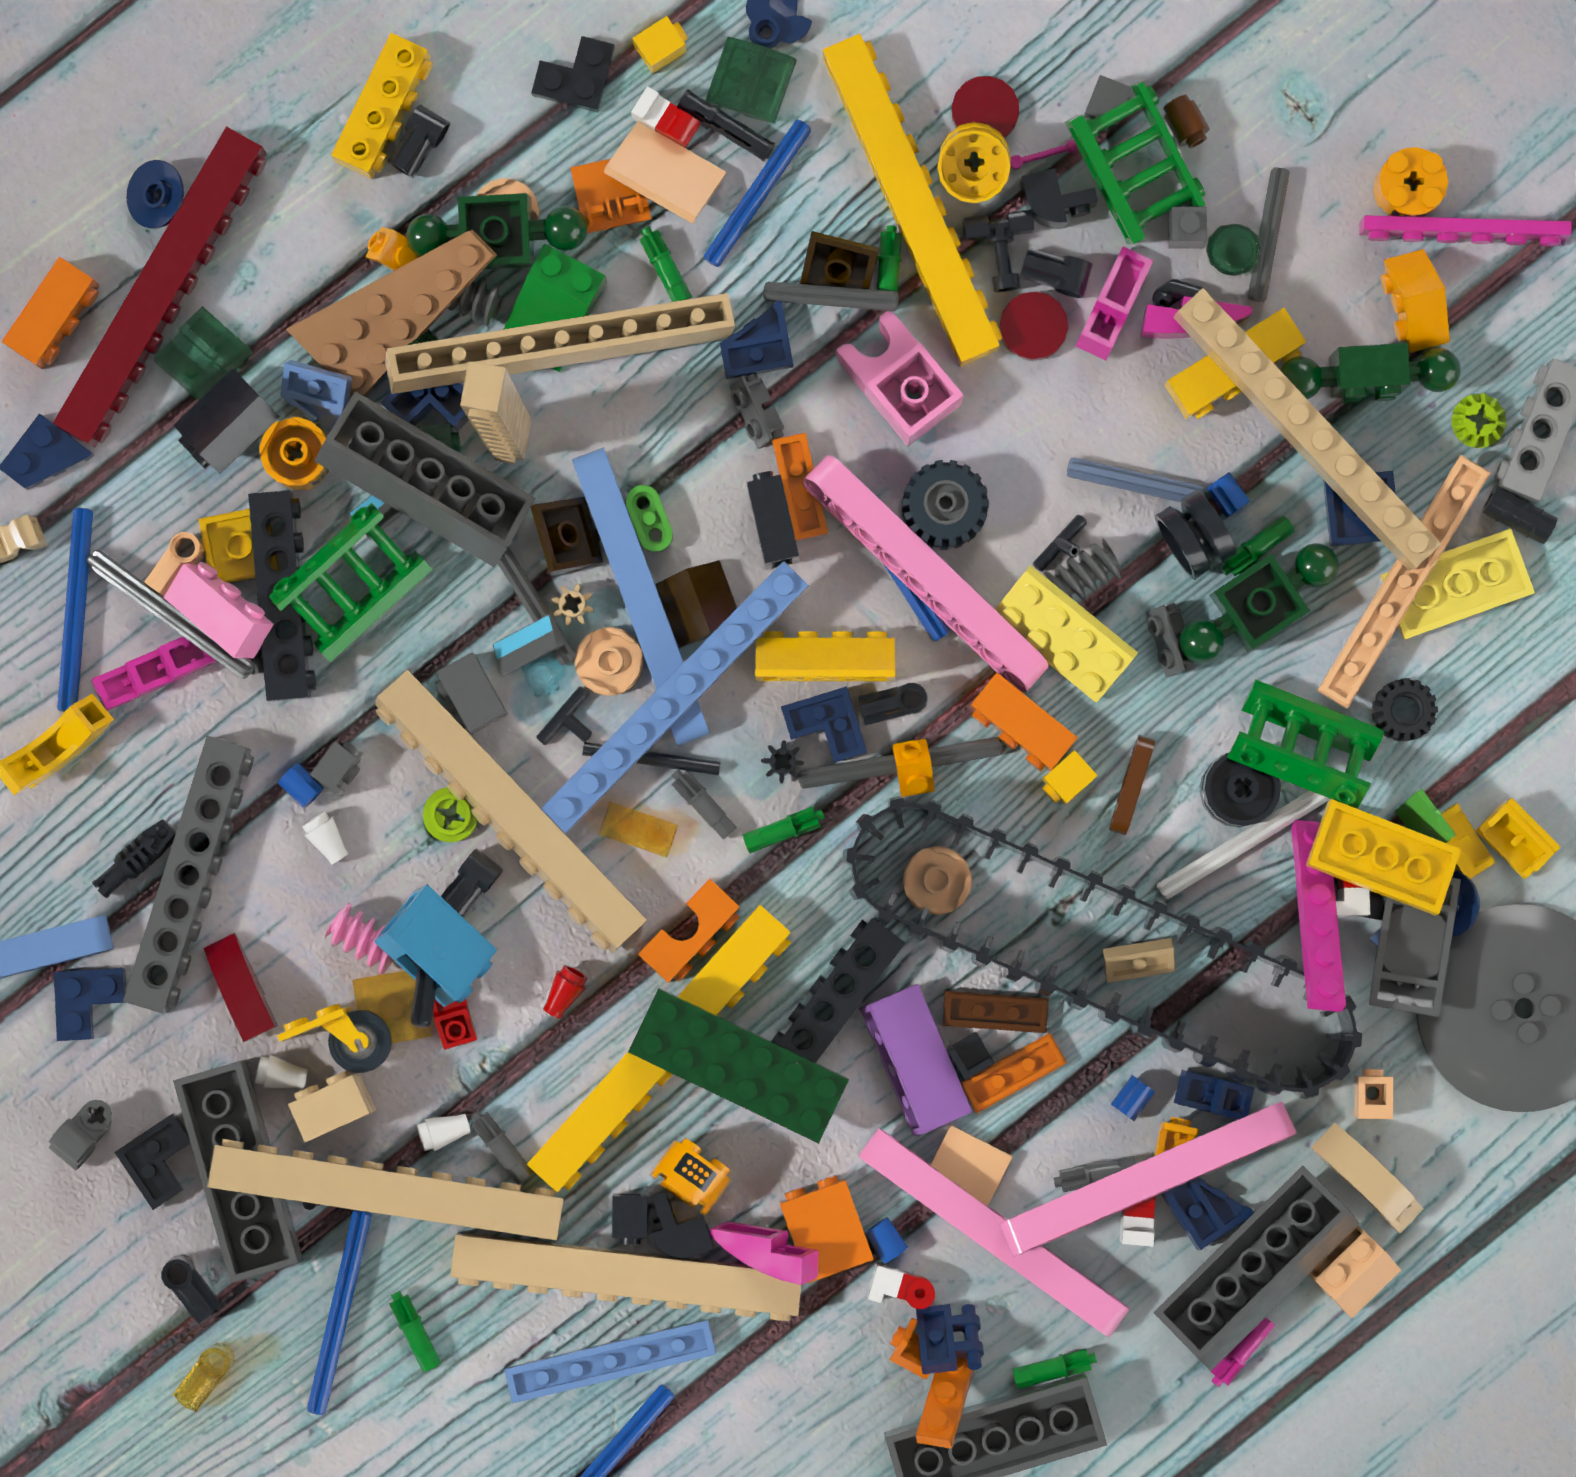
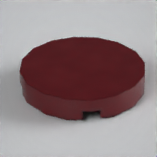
[951,76,1019,138]
[999,291,1068,361]

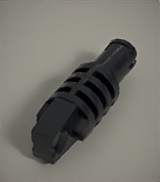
[92,819,176,898]

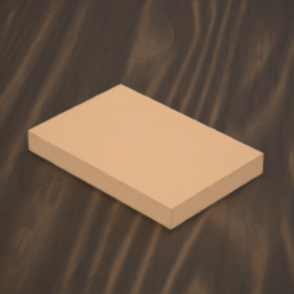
[604,121,726,224]

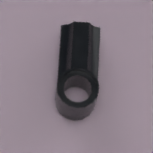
[388,104,450,178]
[1020,248,1093,298]
[858,683,928,726]
[441,848,504,917]
[161,1255,223,1324]

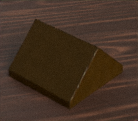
[800,231,879,289]
[530,496,603,577]
[655,560,737,649]

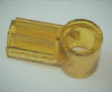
[173,1342,235,1412]

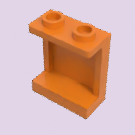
[780,1175,874,1283]

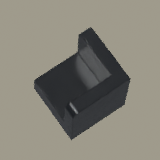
[946,1032,995,1080]

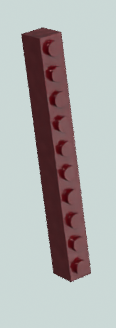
[53,126,267,448]

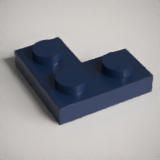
[781,686,867,763]
[54,968,126,1041]

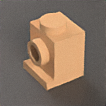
[1353,1069,1393,1119]

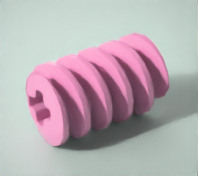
[325,903,394,975]

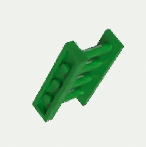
[1065,82,1206,244]
[269,503,433,662]
[1227,679,1384,809]

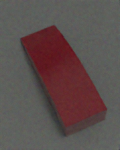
[203,933,278,1042]

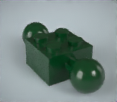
[406,193,587,269]
[1280,343,1461,403]
[1180,543,1339,664]

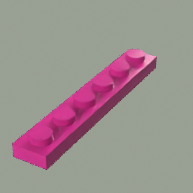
[1359,215,1572,247]
[1291,820,1346,1012]

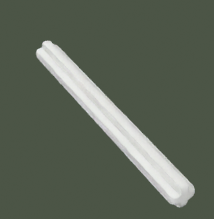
[1157,791,1331,899]

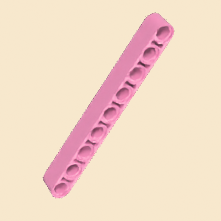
[803,455,1049,693]
[999,1101,1297,1257]
[858,1128,1130,1337]

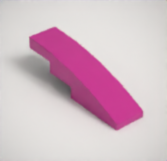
[91,637,218,711]

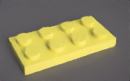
[1380,528,1535,640]
[995,565,1138,703]

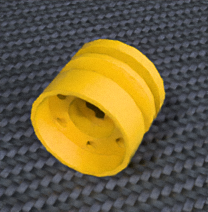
[937,122,1011,203]

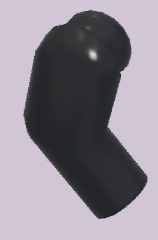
[1152,279,1203,308]

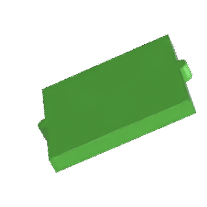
[1395,788,1456,843]

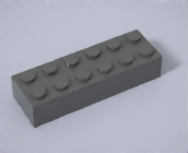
[314,391,536,568]
[173,1060,303,1283]
[1153,1165,1360,1372]
[884,1373,1107,1477]

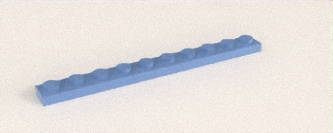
[541,561,809,833]

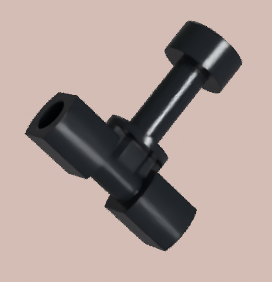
[962,210,1034,293]

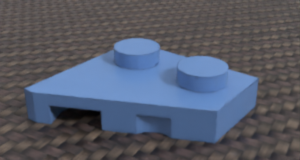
[280,360,353,433]

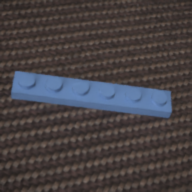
[504,1319,716,1404]

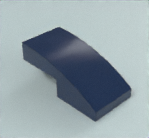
[1174,1070,1255,1120]

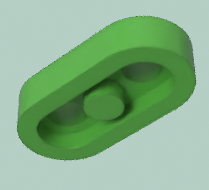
[626,485,673,553]

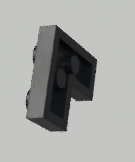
[531,36,615,113]
[114,1113,191,1210]

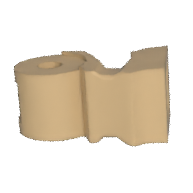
[0,514,48,563]

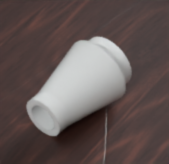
[302,811,349,865]
[255,1055,308,1089]
[417,1114,471,1152]

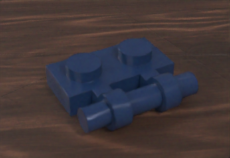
[916,1304,984,1374]

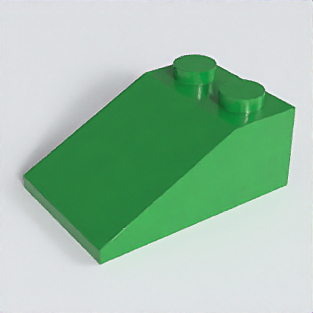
[503,244,607,373]

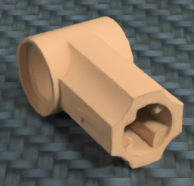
[144,532,205,596]

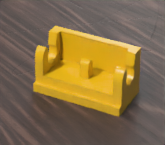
[1475,798,1561,879]
[1441,803,1495,879]

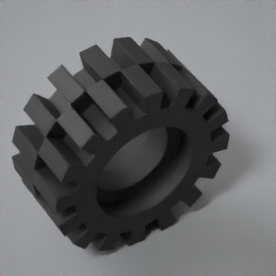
[1372,678,1438,742]

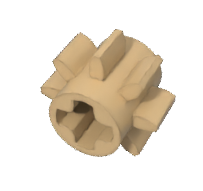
[551,584,594,627]

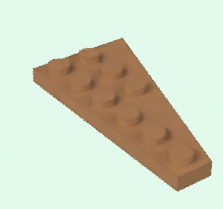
[286,230,497,397]

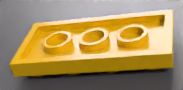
[1306,799,1461,916]

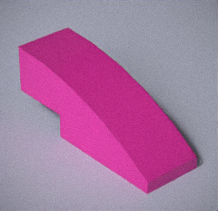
[1075,246,1154,361]
[1140,296,1252,339]
[710,1221,818,1285]

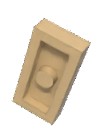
[1103,938,1175,983]

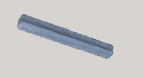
[1067,457,1202,502]

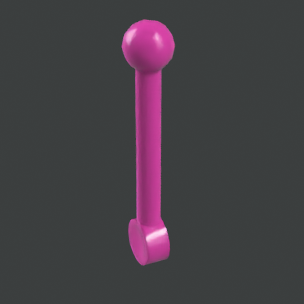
[1010,140,1078,170]

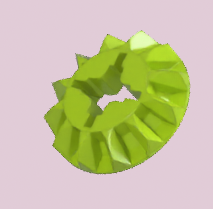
[1451,393,1507,448]
[423,787,478,842]

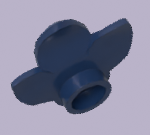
[746,0,812,50]

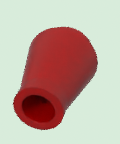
[543,965,588,1019]

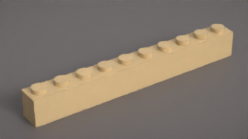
[1173,288,1441,571]
[385,293,735,394]
[460,361,532,464]
[375,670,647,954]
[207,1139,563,1240]
[450,1232,801,1321]

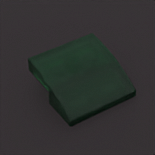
[705,36,797,124]
[154,306,253,401]

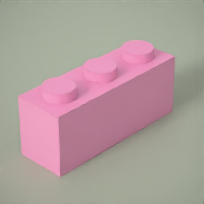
[164,562,274,658]

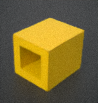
[632,16,688,74]
[1042,750,1098,805]

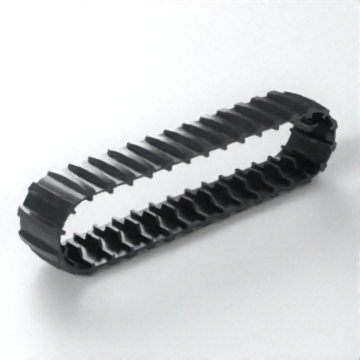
[842,796,1363,1099]

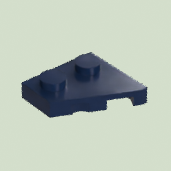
[720,301,794,379]
[0,413,94,490]
[1161,1177,1254,1251]

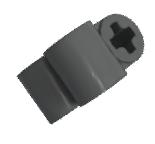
[49,1100,112,1171]

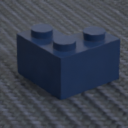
[380,383,469,432]

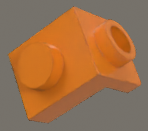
[889,1318,930,1380]

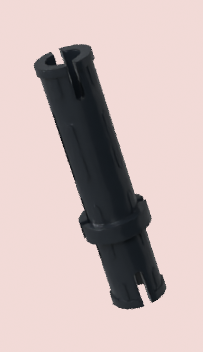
[677,89,775,162]

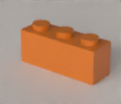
[1,256,100,369]
[969,672,1078,772]

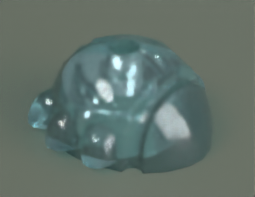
[522,656,563,697]

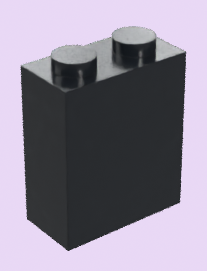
[173,368,280,474]
[747,471,799,570]

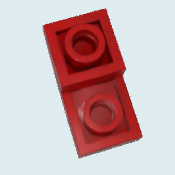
[433,999,477,1050]

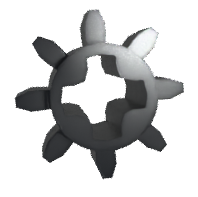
[761,740,804,784]

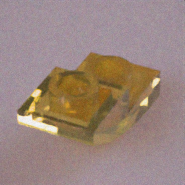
[598,802,678,858]

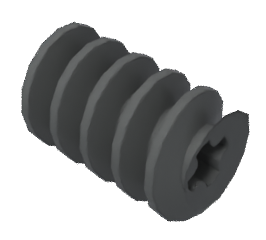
[448,278,504,327]
[1043,538,1121,600]

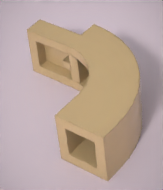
[1311,1123,1424,1233]

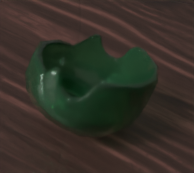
[1206,224,1262,276]

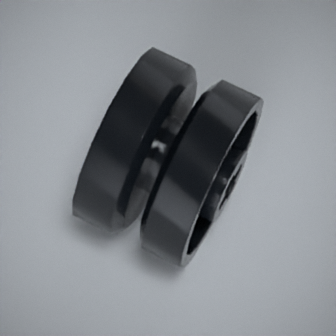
[1155,490,1237,580]
[1199,753,1281,828]

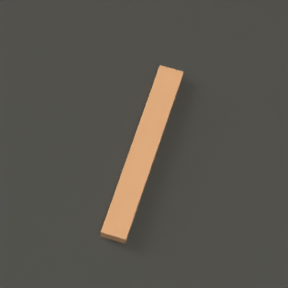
[1317,455,1491,709]

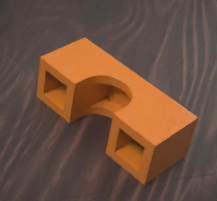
[638,878,740,983]

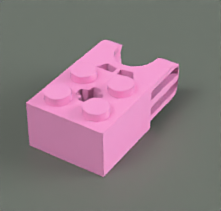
[836,311,963,446]

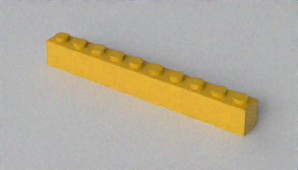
[822,33,1002,367]
[526,905,791,1193]

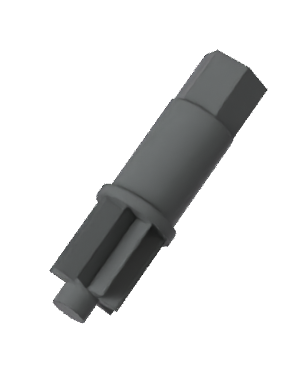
[671,769,737,840]
[471,1110,534,1185]
[1053,1157,1136,1192]

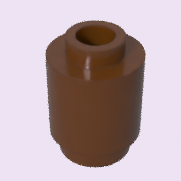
[1163,94,1210,148]

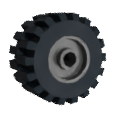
[901,460,989,550]

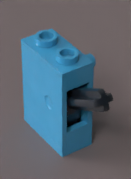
[374,884,497,1028]

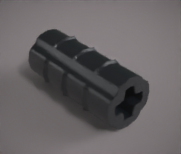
[1481,486,1558,544]

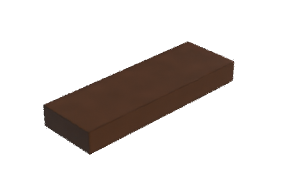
[942,991,1049,1033]

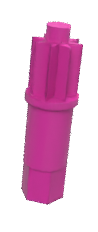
[1211,1317,1275,1387]

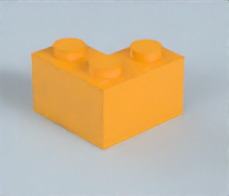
[1380,249,1450,353]

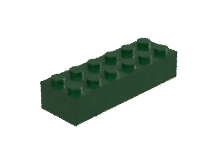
[628,988,849,1144]

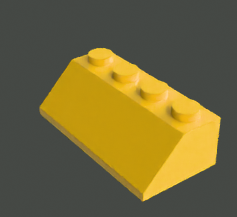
[755,631,895,682]

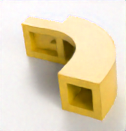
[0,693,114,796]

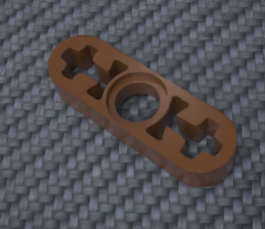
[1109,735,1155,835]

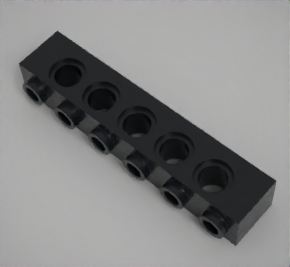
[248,490,316,702]
[771,918,905,1062]

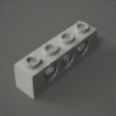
[1494,358,1576,505]

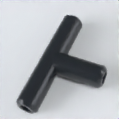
[1033,515,1087,572]
[536,686,592,745]

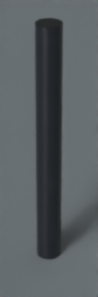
[582,742,721,776]

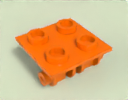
[570,158,652,234]

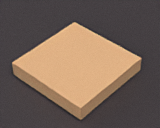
[930,1124,1013,1206]

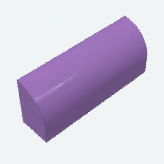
[859,984,972,1136]

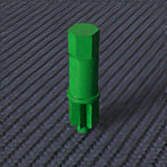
[877,225,902,293]
[639,226,692,302]
[1220,516,1295,576]
[742,806,825,854]
[389,1291,441,1372]
[1012,1349,1097,1389]

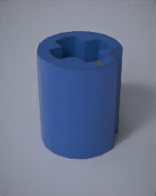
[1206,472,1251,518]
[278,763,324,809]
[1111,1075,1156,1121]
[864,1217,908,1264]

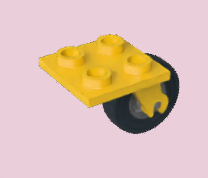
[277,1004,392,1073]

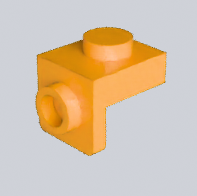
[366,227,420,271]
[893,739,935,797]
[1154,1117,1199,1156]

